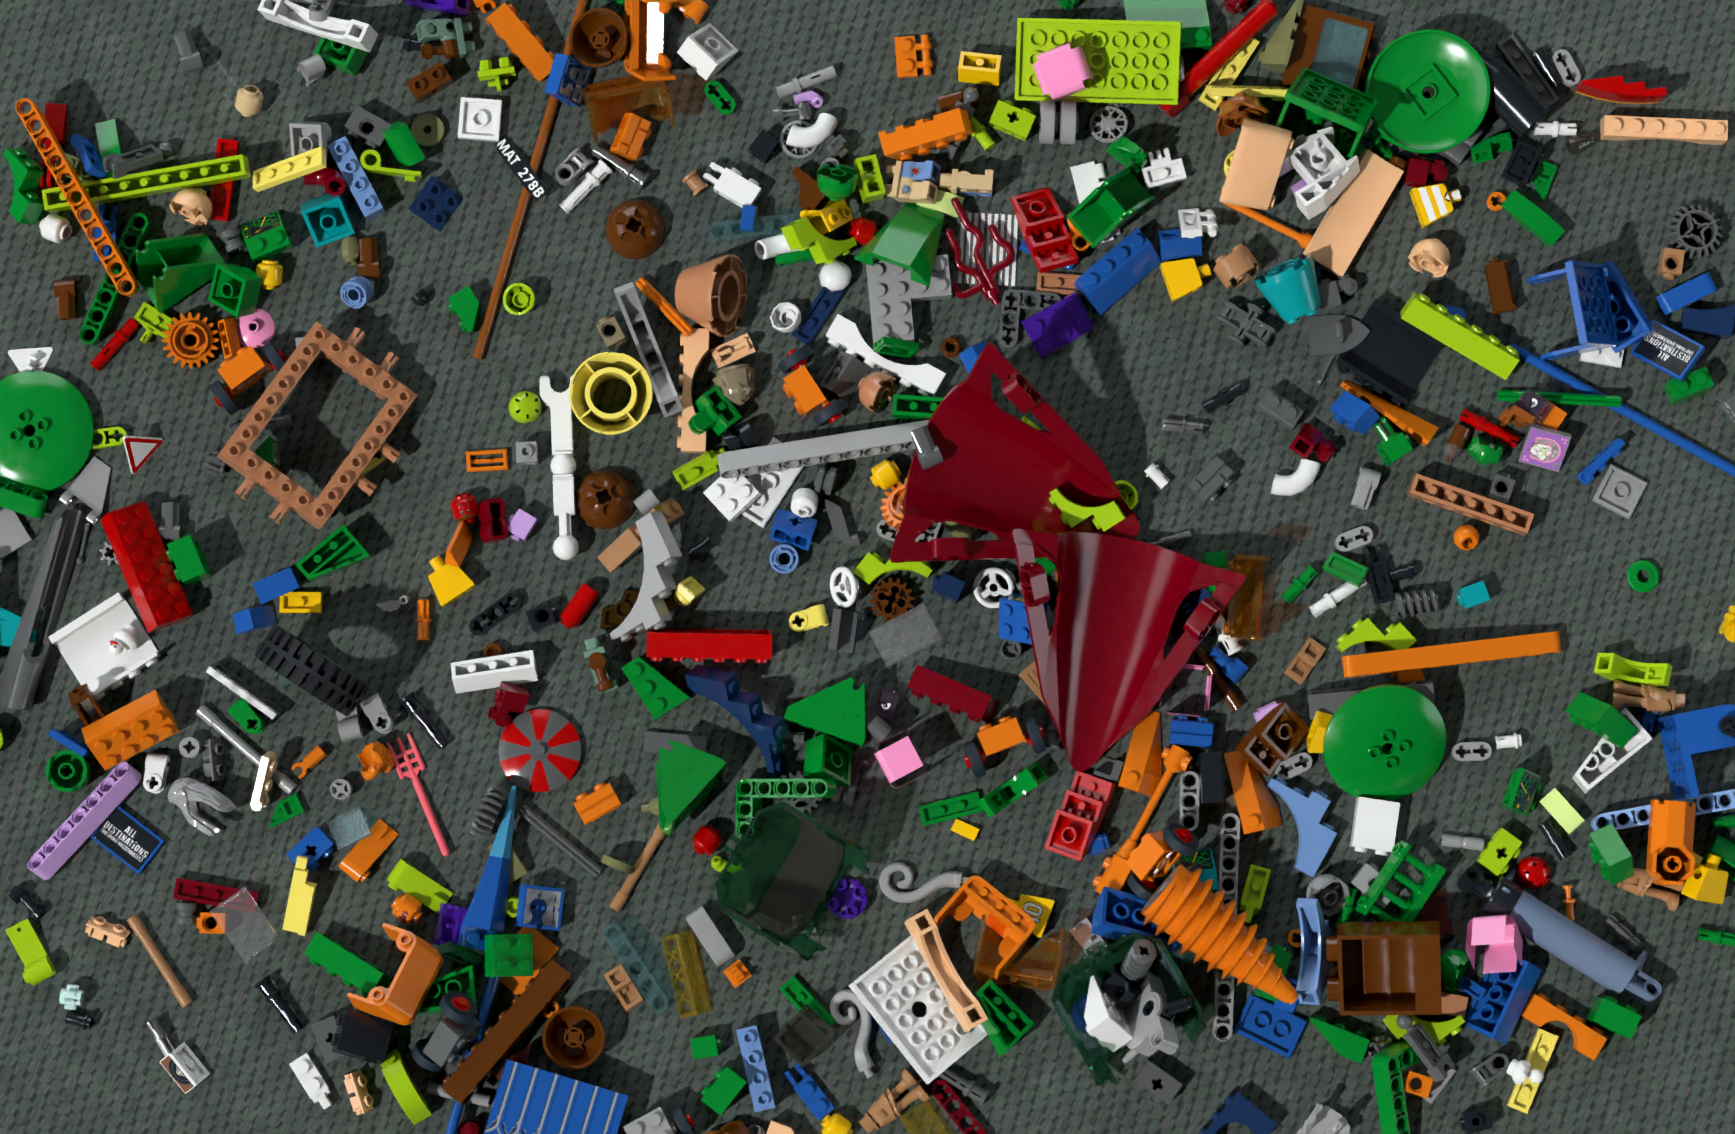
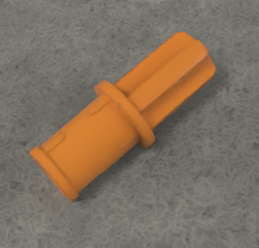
[415,599,432,641]

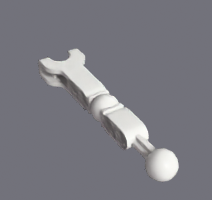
[540,374,579,560]

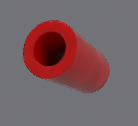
[559,583,600,630]

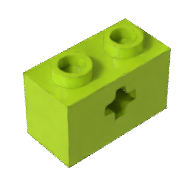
[988,99,1036,142]
[853,154,886,203]
[1475,828,1523,876]

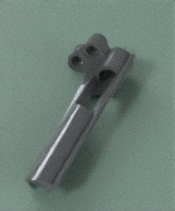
[0,507,86,710]

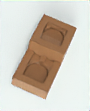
[1284,637,1326,685]
[604,964,645,1013]

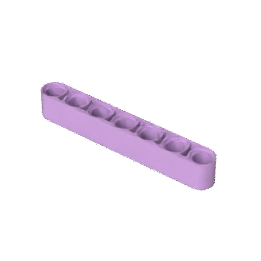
[28,762,141,880]

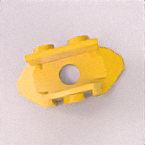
[800,198,854,235]

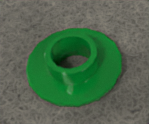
[1627,560,1659,593]

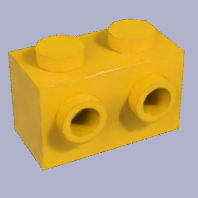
[958,51,1002,86]

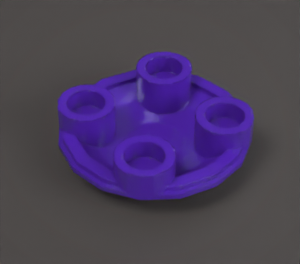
[827,878,868,919]

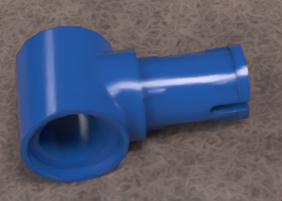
[1208,646,1249,684]

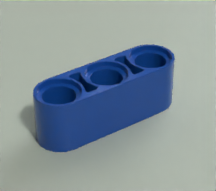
[1656,272,1718,316]

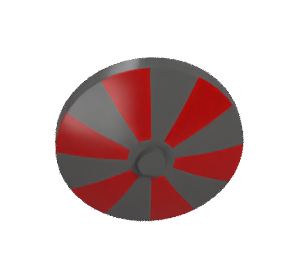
[498,709,582,792]

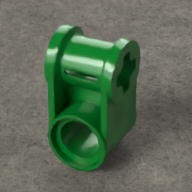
[227,698,265,735]

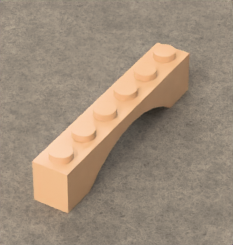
[1600,115,1728,145]
[677,328,710,453]
[904,909,988,1032]

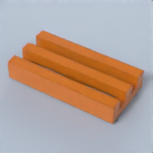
[466,449,509,472]

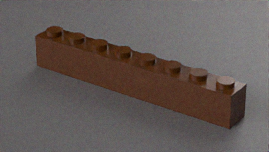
[442,959,573,1107]

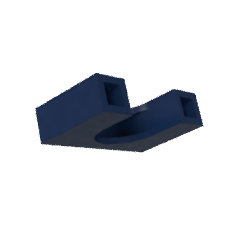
[1197,1091,1277,1134]

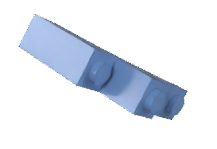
[1266,777,1337,877]
[1296,898,1332,1005]

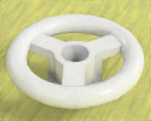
[830,567,859,608]
[973,567,1014,608]

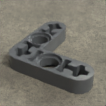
[999,289,1061,349]

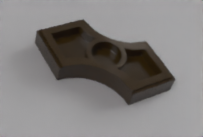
[600,589,640,630]

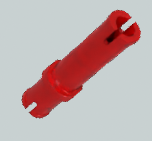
[90,317,140,371]
[1459,408,1520,448]

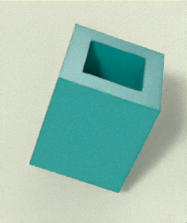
[1456,581,1491,610]

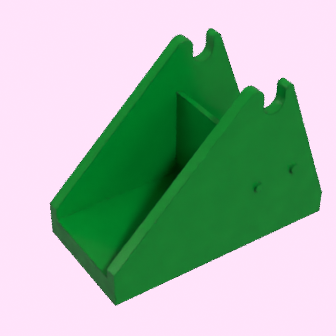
[1067,167,1155,248]
[135,233,226,314]
[784,678,865,747]
[655,739,726,837]

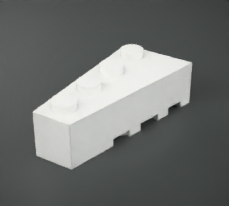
[1572,707,1652,794]

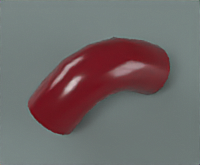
[304,166,345,196]

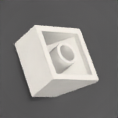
[677,23,739,80]

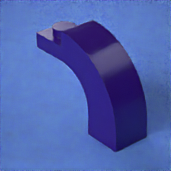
[402,0,470,15]

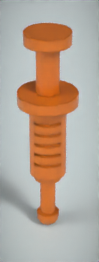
[1562,884,1576,921]

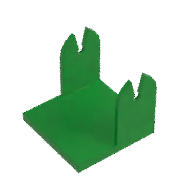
[1276,67,1379,161]

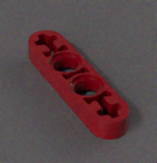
[931,1080,987,1134]

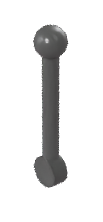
[1316,354,1337,385]
[76,522,91,565]

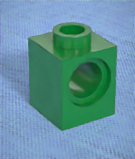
[690,1034,722,1060]

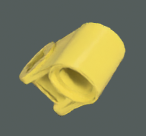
[789,604,830,632]

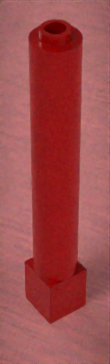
[1158,0,1278,118]

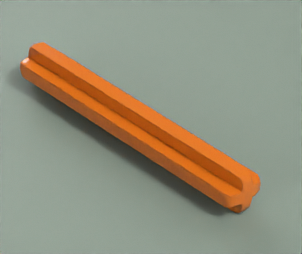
[635,277,694,337]

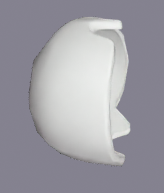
[818,260,851,291]
[770,302,801,333]

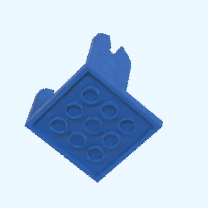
[1526,261,1618,360]
[1657,705,1735,800]

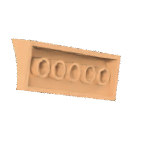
[1303,149,1404,276]

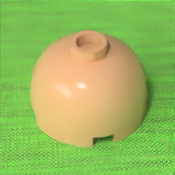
[170,187,212,226]
[1408,238,1451,278]

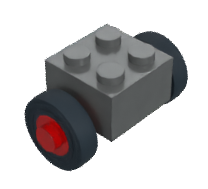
[412,991,482,1072]

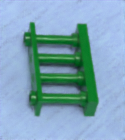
[1355,840,1446,922]

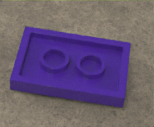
[1021,292,1094,358]

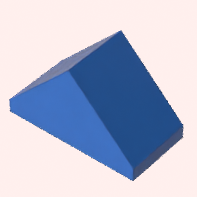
[232,605,277,635]

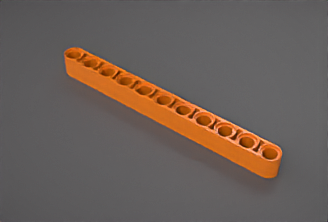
[16,98,140,297]
[1341,631,1562,678]

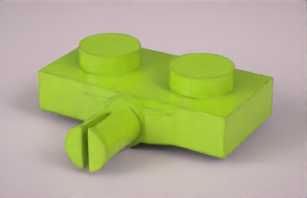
[133,302,174,344]

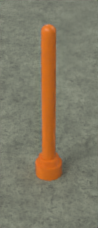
[1223,203,1313,249]

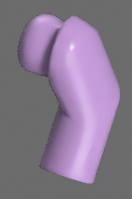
[793,90,823,108]

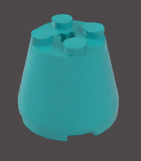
[1254,254,1321,325]

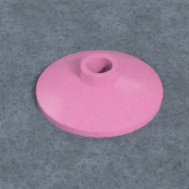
[235,308,275,348]

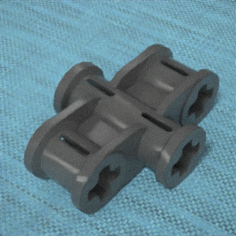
[1215,301,1276,349]

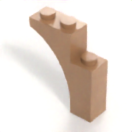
[597,498,685,573]

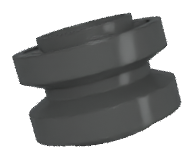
[814,464,838,496]

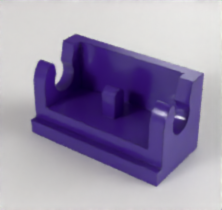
[433,903,469,950]

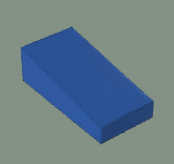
[740,205,756,232]
[1457,976,1487,1001]

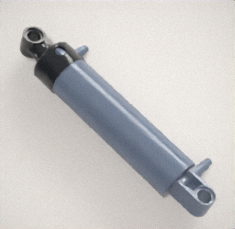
[1457,866,1662,1004]

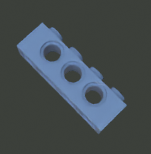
[327,136,386,221]
[736,1025,776,1112]

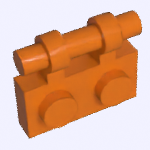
[894,35,933,79]

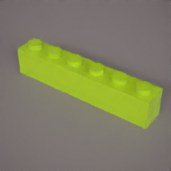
[1400,292,1520,380]

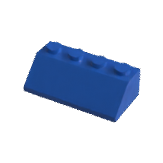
[1074,228,1162,316]
[1603,261,1656,353]
[1091,886,1178,954]
[1462,957,1542,1045]

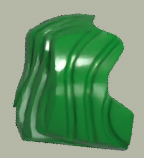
[1466,435,1504,465]

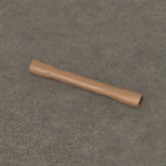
[609,823,666,913]
[127,914,193,1008]

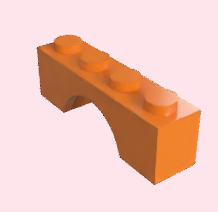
[1520,993,1607,1060]

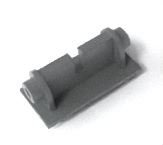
[201,739,226,782]

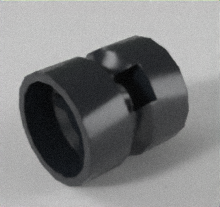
[721,421,759,451]

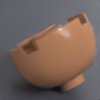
[858,371,897,414]

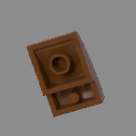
[1235,702,1310,776]

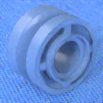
[340,276,374,309]
[770,544,799,574]

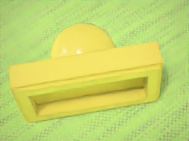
[674,576,705,606]

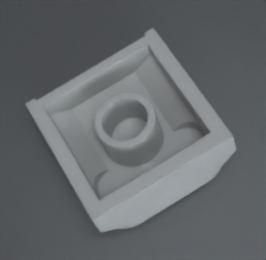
[289,121,332,165]

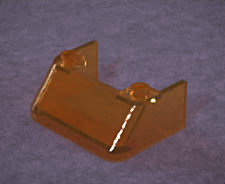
[582,76,675,143]
[1223,554,1269,643]
[973,915,1065,991]

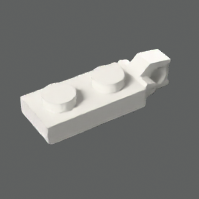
[289,1052,332,1110]

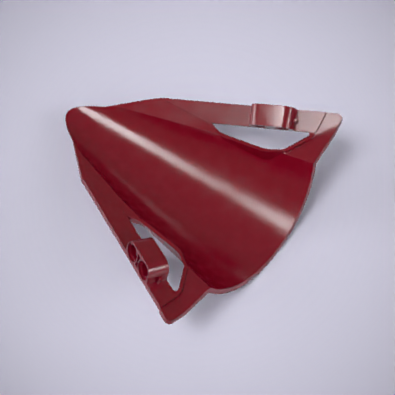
[890,342,1140,563]
[1011,528,1247,772]

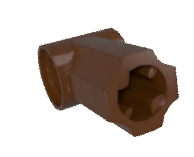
[938,87,979,113]
[358,238,381,279]
[54,279,78,320]

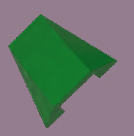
[854,202,945,287]

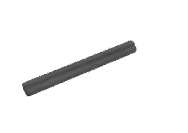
[518,805,603,877]

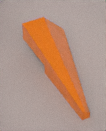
[1340,379,1439,447]

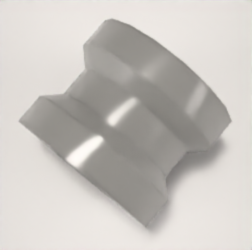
[179,737,202,758]
[330,779,353,800]

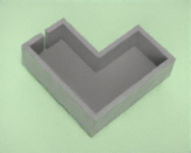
[866,254,952,345]

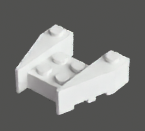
[1278,126,1360,220]

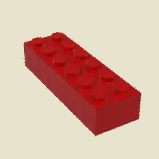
[101,501,193,633]
[646,628,773,663]

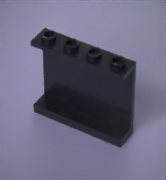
[1335,299,1444,407]

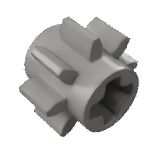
[99,542,119,566]

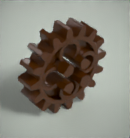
[869,577,914,623]

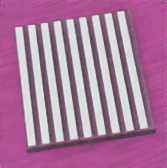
[954,211,1019,287]

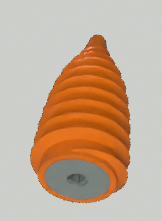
[1141,864,1299,1005]

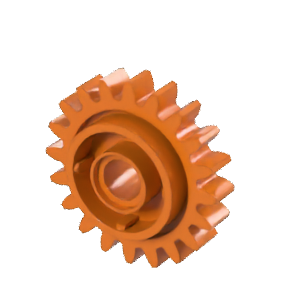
[161,312,219,369]
[880,478,907,531]

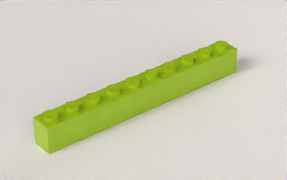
[42,154,251,213]

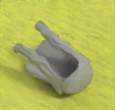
[167,777,237,837]
[1297,1103,1350,1134]

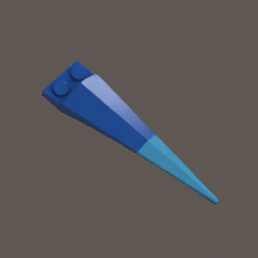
[458,786,517,951]

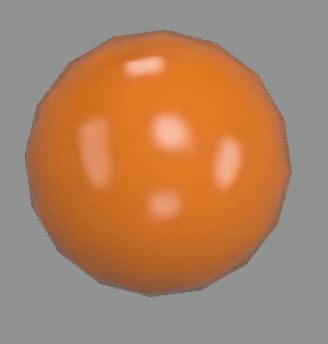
[1453,525,1479,551]

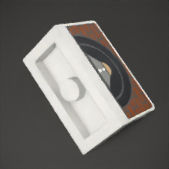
[160,1042,210,1094]

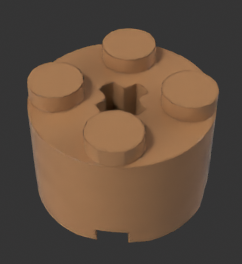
[1213,243,1261,291]

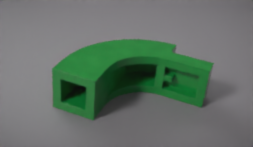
[978,761,1049,818]

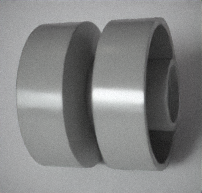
[1039,100,1079,145]

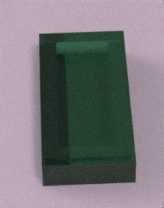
[437,941,484,966]

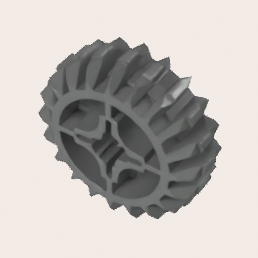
[1667,204,1723,259]
[470,785,509,840]

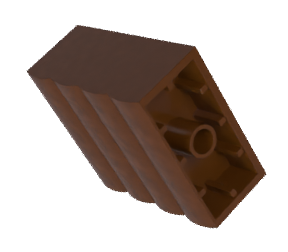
[1326,921,1442,1015]

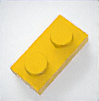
[279,592,322,613]

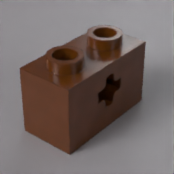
[405,61,453,104]

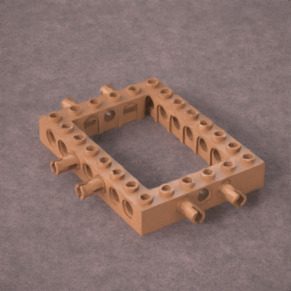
[217,321,417,530]

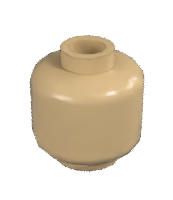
[235,85,263,117]

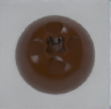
[569,8,628,68]
[605,200,666,260]
[575,469,636,530]
[542,1006,605,1069]

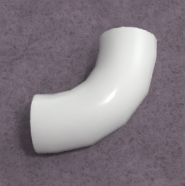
[786,113,838,148]
[754,233,800,260]
[1270,459,1321,496]

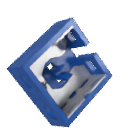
[544,53,592,107]
[515,884,565,931]

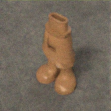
[1612,679,1685,713]
[1616,868,1684,912]
[859,1068,931,1134]

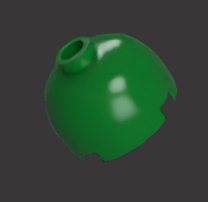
[817,164,859,201]
[1440,949,1471,992]

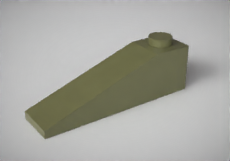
[1257,0,1304,73]

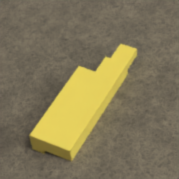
[283,855,317,936]

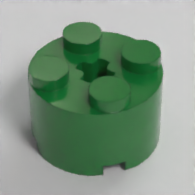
[45,750,92,792]

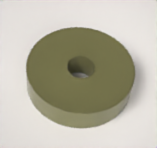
[411,114,445,147]
[600,854,634,874]

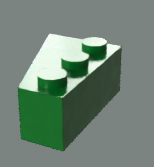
[295,524,373,582]
[621,657,691,721]
[973,979,1034,1058]

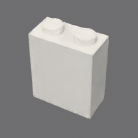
[1350,797,1400,856]

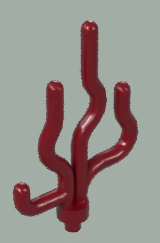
[944,197,1015,306]

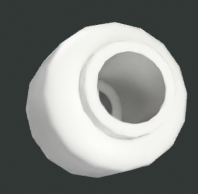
[39,214,72,243]
[791,488,819,518]

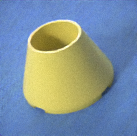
[569,352,652,435]

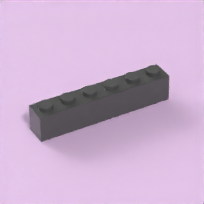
[1307,680,1435,720]

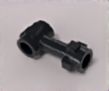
[8,884,45,920]

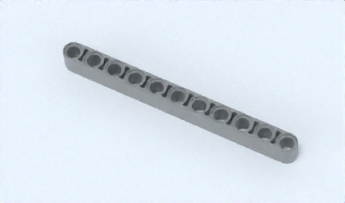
[717,420,929,479]
[1212,813,1240,1041]

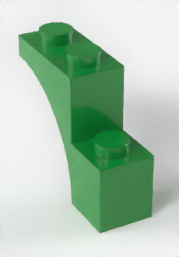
[3,148,44,225]

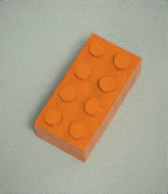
[82,689,179,771]

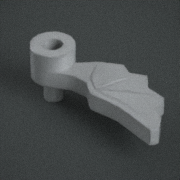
[376,595,410,612]

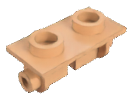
[710,333,756,368]
[85,916,131,948]
[343,1070,374,1115]

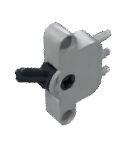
[1120,972,1194,1063]

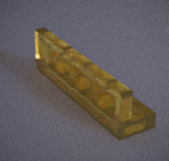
[661,930,711,1019]

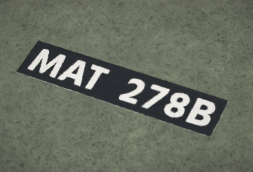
[496,134,549,202]

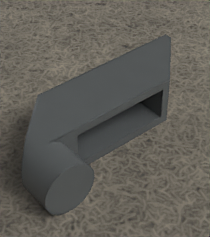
[824,499,860,547]

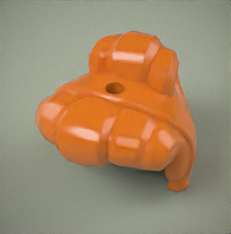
[357,741,394,781]

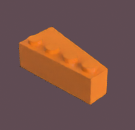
[484,3,555,82]
[878,108,973,162]

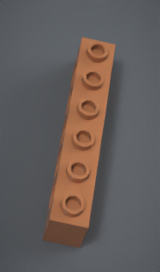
[1407,473,1534,536]

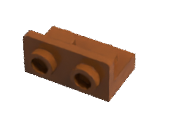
[1498,405,1536,428]

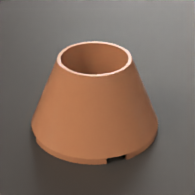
[675,254,747,337]

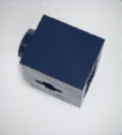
[932,572,966,604]

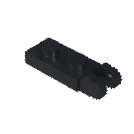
[1362,545,1395,605]

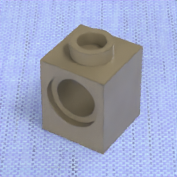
[596,316,626,350]

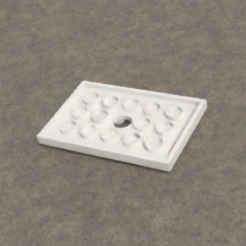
[849,935,987,1084]

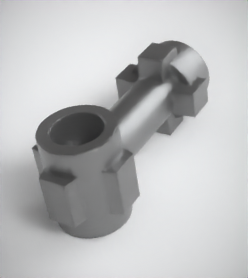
[772,103,812,122]

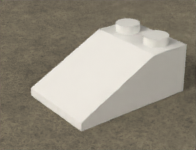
[1084,975,1133,1052]

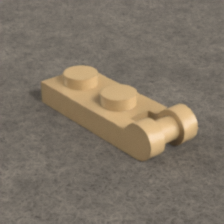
[250,751,278,811]

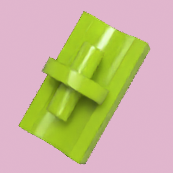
[477,57,516,92]

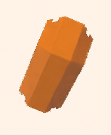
[1646,800,1696,886]

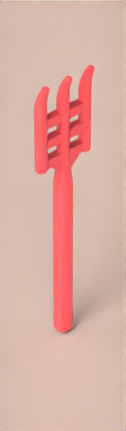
[386,733,450,856]

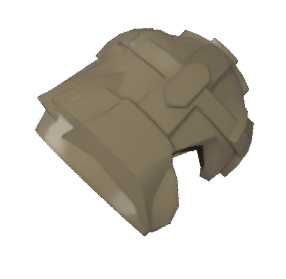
[712,364,755,406]

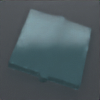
[326,805,372,851]

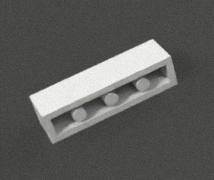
[451,650,538,694]

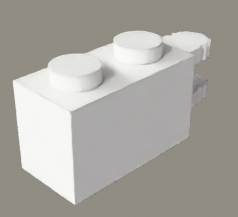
[703,162,762,208]

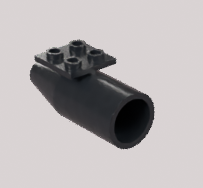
[1469,43,1549,138]

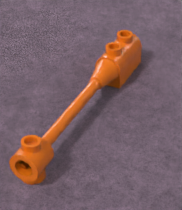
[1093,744,1194,894]

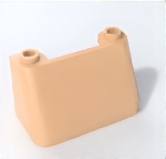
[1219,117,1294,210]

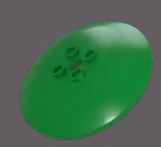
[1366,29,1491,154]
[0,371,95,493]
[1323,684,1446,801]

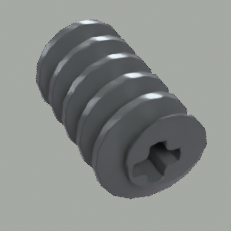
[1394,589,1439,618]
[1120,939,1157,981]

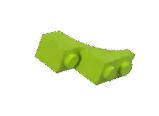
[780,217,857,265]
[1049,488,1126,532]
[853,552,933,586]
[1335,618,1417,652]
[1382,1015,1465,1047]

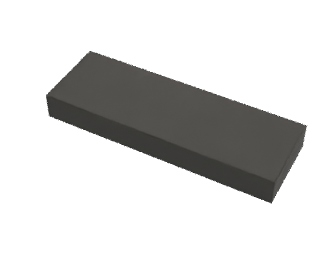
[643,731,707,753]

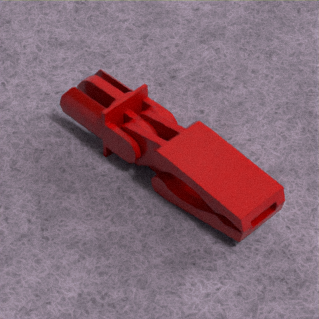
[39,103,68,188]

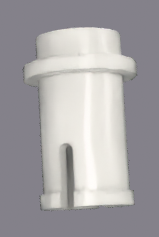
[1144,463,1170,489]
[1495,733,1522,749]

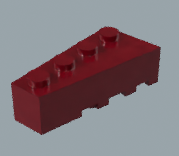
[907,665,999,724]

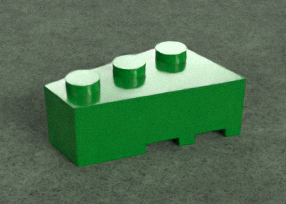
[1565,692,1637,749]

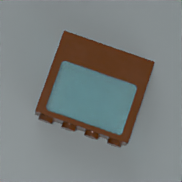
[1280,4,1376,91]

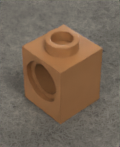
[1658,247,1685,280]

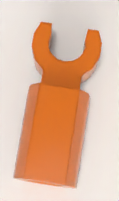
[291,745,327,779]

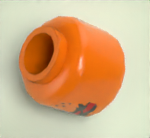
[391,894,423,924]

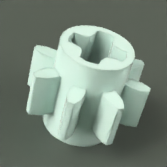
[59,984,84,1010]

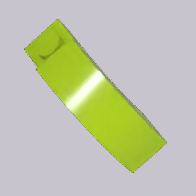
[1594,653,1673,687]
[381,1049,432,1125]

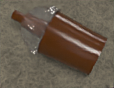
[1444,424,1471,463]

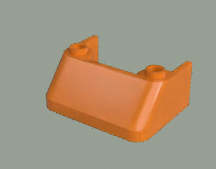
[624,0,677,81]
[934,876,1035,979]
[347,923,443,1025]

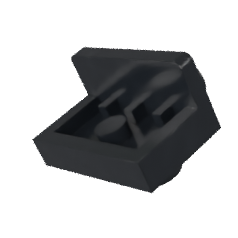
[1500,139,1543,187]

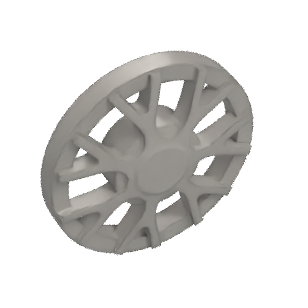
[1089,106,1128,143]
[780,120,817,159]

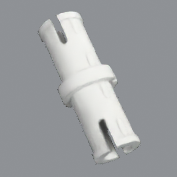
[1534,121,1577,137]

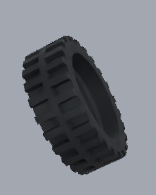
[254,624,368,716]

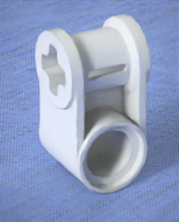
[143,753,170,794]

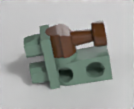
[416,18,475,60]
[583,637,619,695]

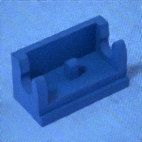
[1158,229,1202,261]
[252,567,301,604]

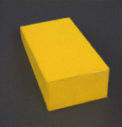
[951,819,979,841]

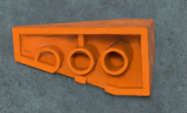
[1117,710,1162,797]
[1223,750,1283,835]

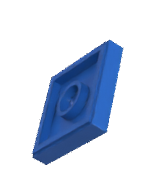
[48,729,94,759]

